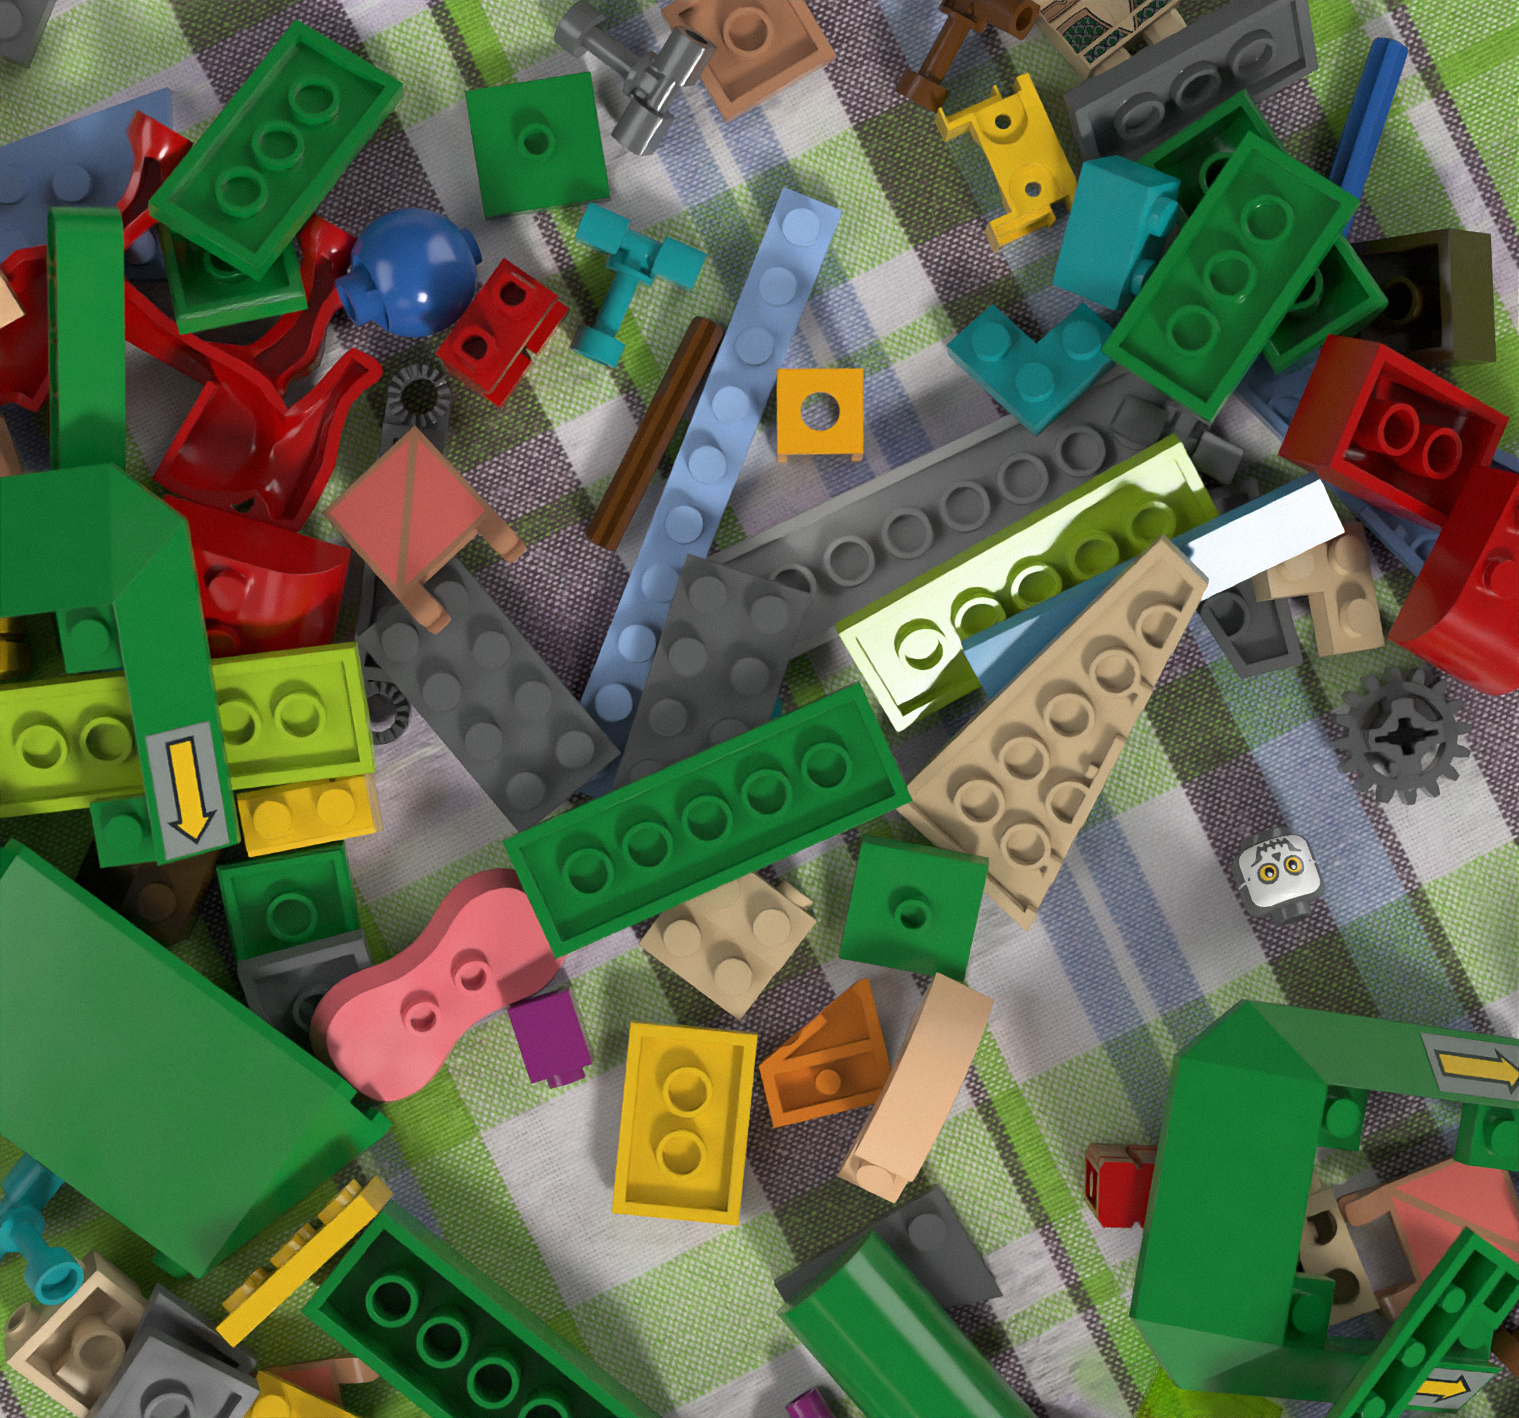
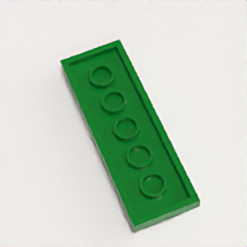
[502,680,913,959]

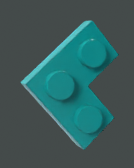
[946,302,1117,437]

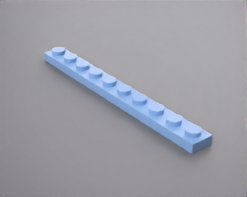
[577,187,843,798]

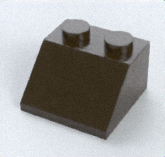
[1350,228,1496,369]
[74,822,240,945]

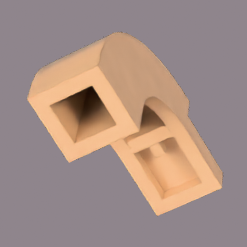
[838,972,994,1204]

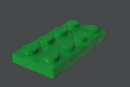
[148,19,403,282]
[1100,130,1360,424]

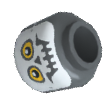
[1231,827,1325,927]

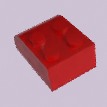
[1277,334,1510,532]
[1387,464,1519,696]
[162,494,352,659]

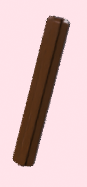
[586,316,724,551]

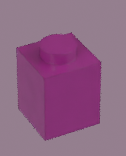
[507,985,595,1089]

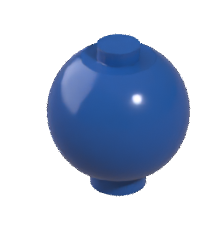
[335,207,482,337]

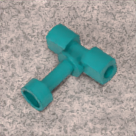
[569,202,707,369]
[0,1152,84,1305]

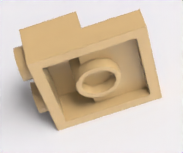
[638,870,817,1021]
[3,1248,149,1418]

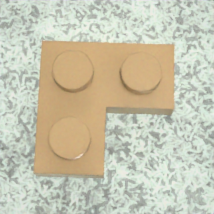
[1252,521,1385,657]

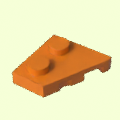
[759,977,891,1128]

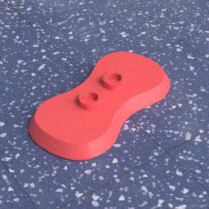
[309,868,568,1104]

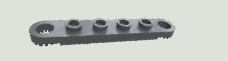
[354,364,453,745]

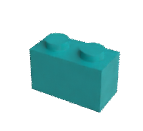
[1052,155,1182,311]

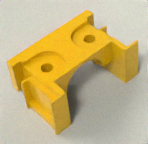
[935,72,1078,253]

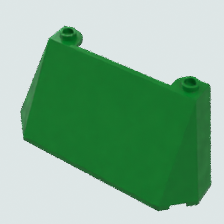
[0,838,393,1283]

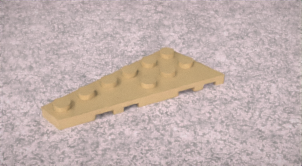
[896,533,1209,932]

